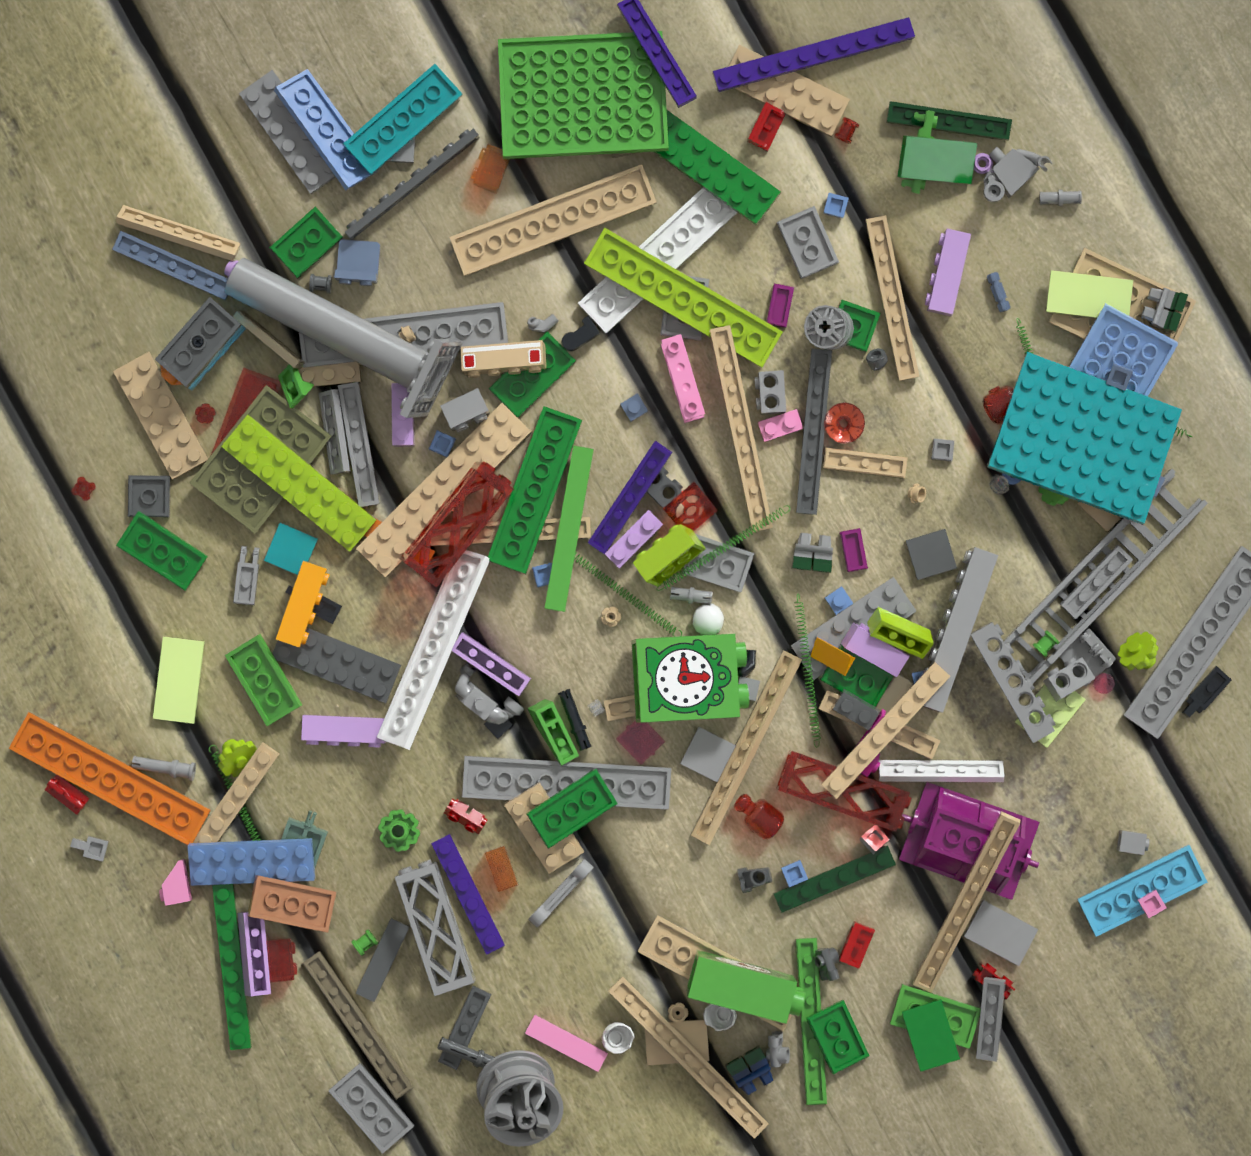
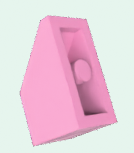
[159,859,192,906]

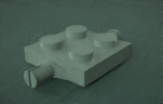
[281,810,328,868]

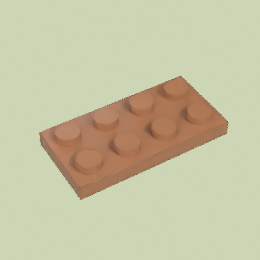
[247,875,336,933]

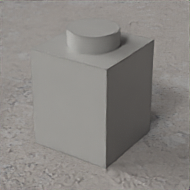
[1117,830,1149,855]

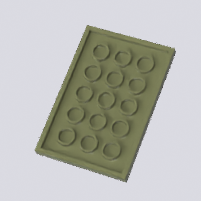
[190,385,332,534]

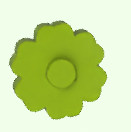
[1118,631,1159,671]
[218,739,257,777]

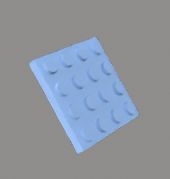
[1069,303,1178,396]

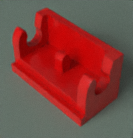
[747,102,786,152]
[839,921,875,968]

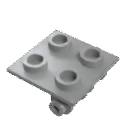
[1059,628,1116,686]

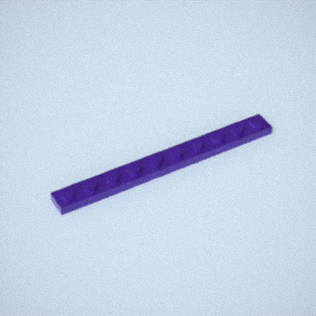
[712,17,915,92]

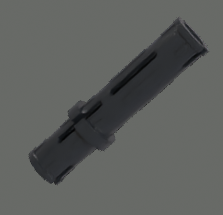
[558,689,592,751]

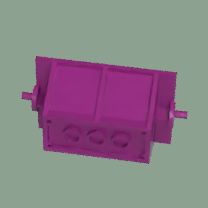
[899,782,1040,900]

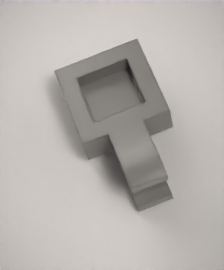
[70,836,109,862]

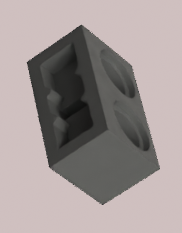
[647,467,683,511]

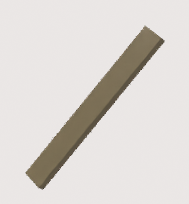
[302,951,414,1100]

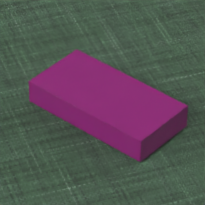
[766,283,794,328]
[840,528,868,572]

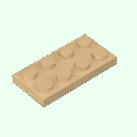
[504,782,584,874]

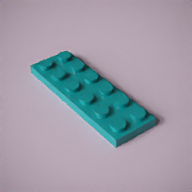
[343,64,463,176]

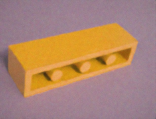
[276,561,330,647]

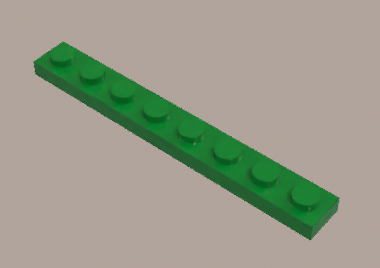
[212,884,252,1050]

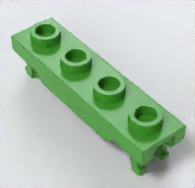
[901,110,938,194]

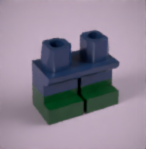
[725,1045,773,1095]

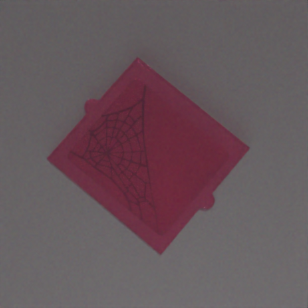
[616,720,665,765]

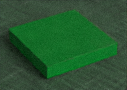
[839,300,881,352]

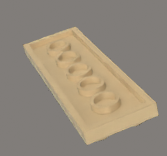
[729,45,850,137]
[113,352,208,480]

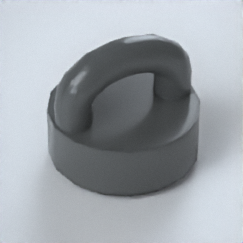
[866,348,888,371]

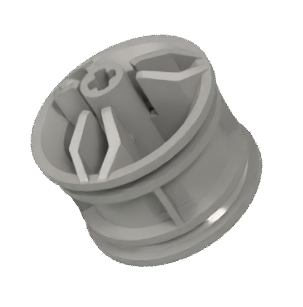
[476,1050,563,1147]

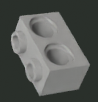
[754,370,786,415]
[1043,657,1095,702]

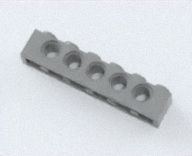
[970,622,1056,743]

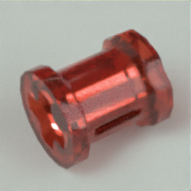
[834,117,860,144]

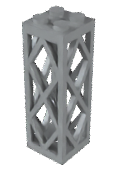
[395,859,476,996]

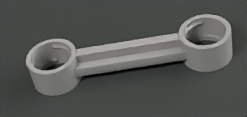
[528,859,594,928]

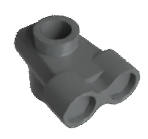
[737,867,772,893]
[814,947,840,981]

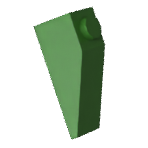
[528,699,579,766]

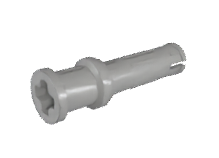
[132,756,196,781]

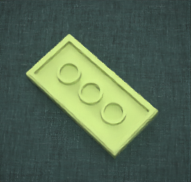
[1046,270,1133,318]
[153,637,205,724]

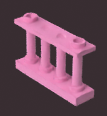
[661,334,705,423]

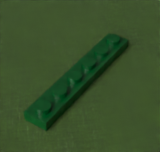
[886,101,1012,141]
[773,845,896,913]

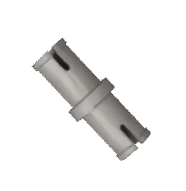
[1039,190,1082,206]
[670,587,713,605]

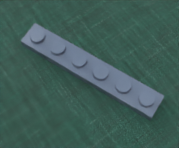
[112,231,228,301]

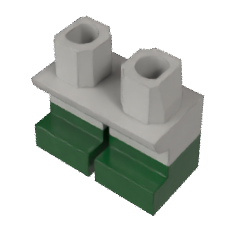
[1141,288,1188,334]
[791,533,833,573]

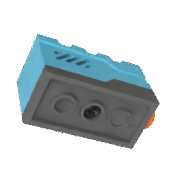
[155,297,246,391]

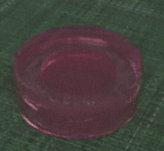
[1093,673,1115,694]

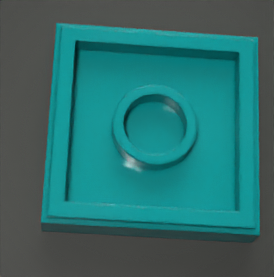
[264,523,318,575]

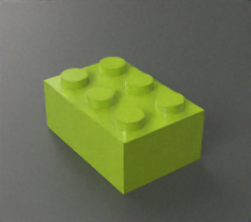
[632,524,706,587]

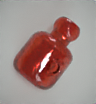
[982,385,1013,424]
[734,794,784,840]

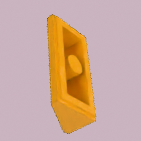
[810,637,855,676]

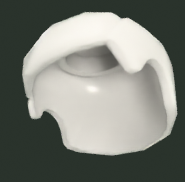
[693,604,724,635]
[703,1004,737,1031]
[602,1022,635,1054]

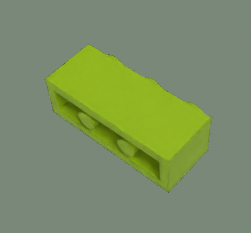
[867,607,934,659]

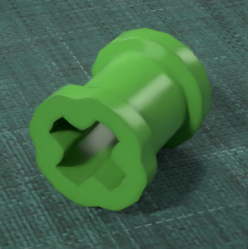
[1033,630,1060,657]
[351,929,379,956]

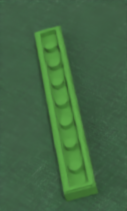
[545,445,594,612]
[796,938,827,1105]

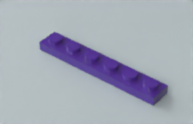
[617,0,697,108]
[588,441,673,554]
[431,834,505,955]

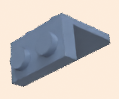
[334,239,380,286]

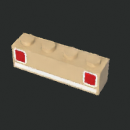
[460,340,546,378]

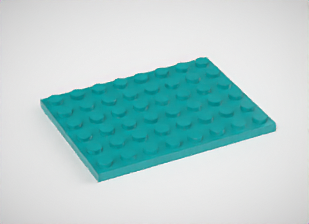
[987,352,1182,525]

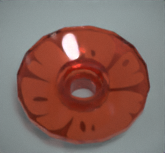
[824,402,865,444]

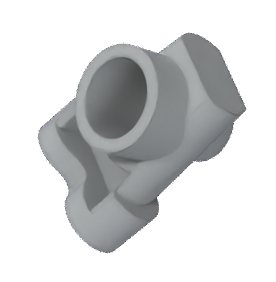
[766,1031,790,1067]

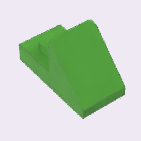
[278,364,314,408]

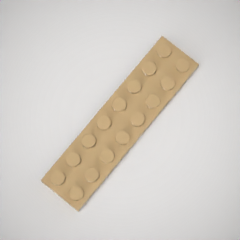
[638,915,792,1031]

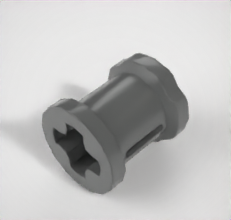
[309,274,332,294]

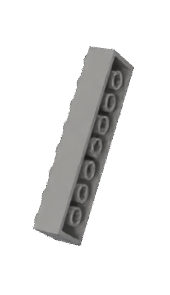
[922,547,998,713]

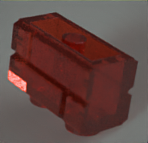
[266,938,297,983]

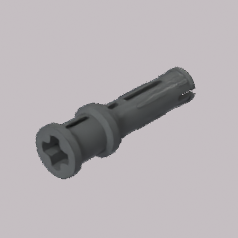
[437,1037,495,1068]

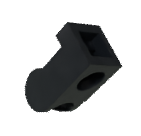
[562,315,600,351]

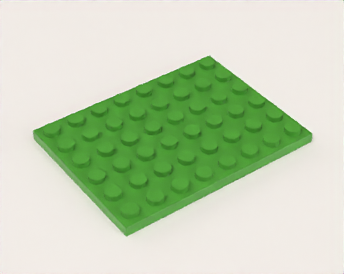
[498,31,669,159]

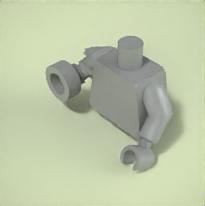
[983,147,1053,202]
[455,662,524,724]

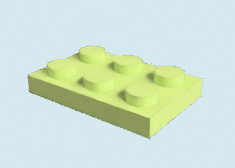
[1014,678,1086,748]

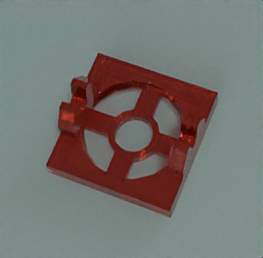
[663,482,718,531]

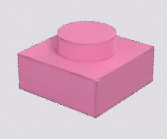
[1137,890,1167,918]

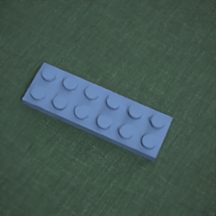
[274,69,379,190]
[188,838,315,886]

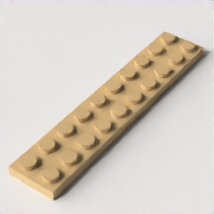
[449,164,657,276]
[356,403,531,578]

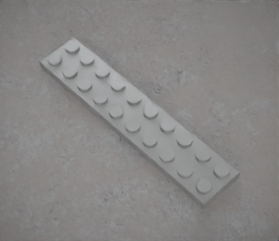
[299,302,508,368]
[1123,546,1251,739]
[462,756,671,809]

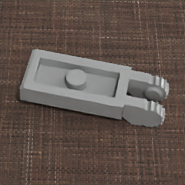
[233,546,260,606]

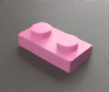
[758,409,803,442]

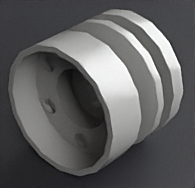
[804,305,854,350]

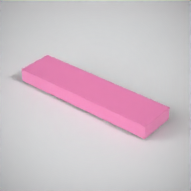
[525,1015,608,1072]

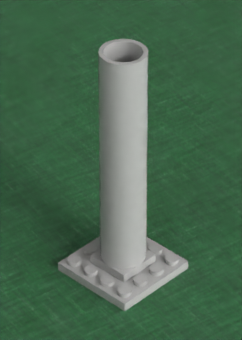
[225,258,463,418]

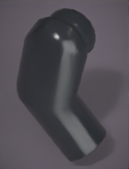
[737,650,756,677]

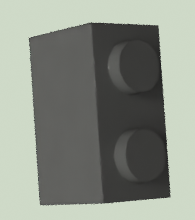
[833,689,880,730]

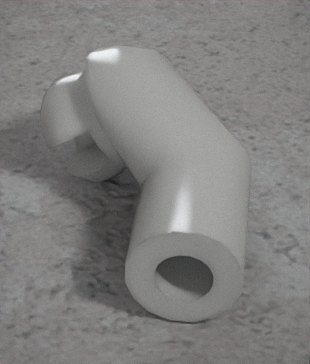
[527,314,559,333]

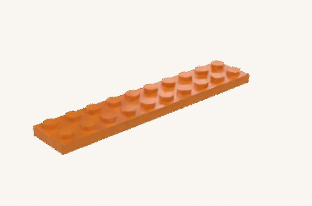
[9,712,211,845]

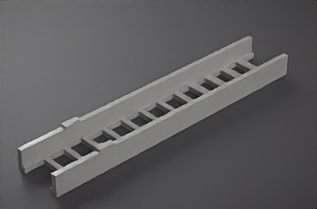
[983,469,1208,696]

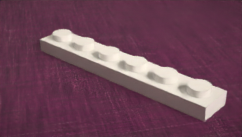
[879,760,1004,782]

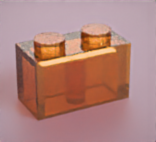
[471,144,510,194]
[485,845,519,892]

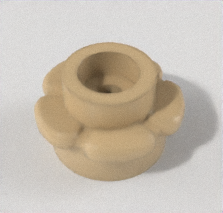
[399,325,416,344]
[908,483,926,504]
[601,607,621,627]
[668,1003,688,1022]

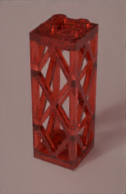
[399,461,514,588]
[776,750,912,832]

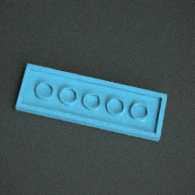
[1077,845,1208,937]

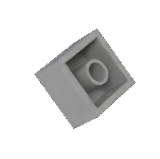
[440,388,490,432]

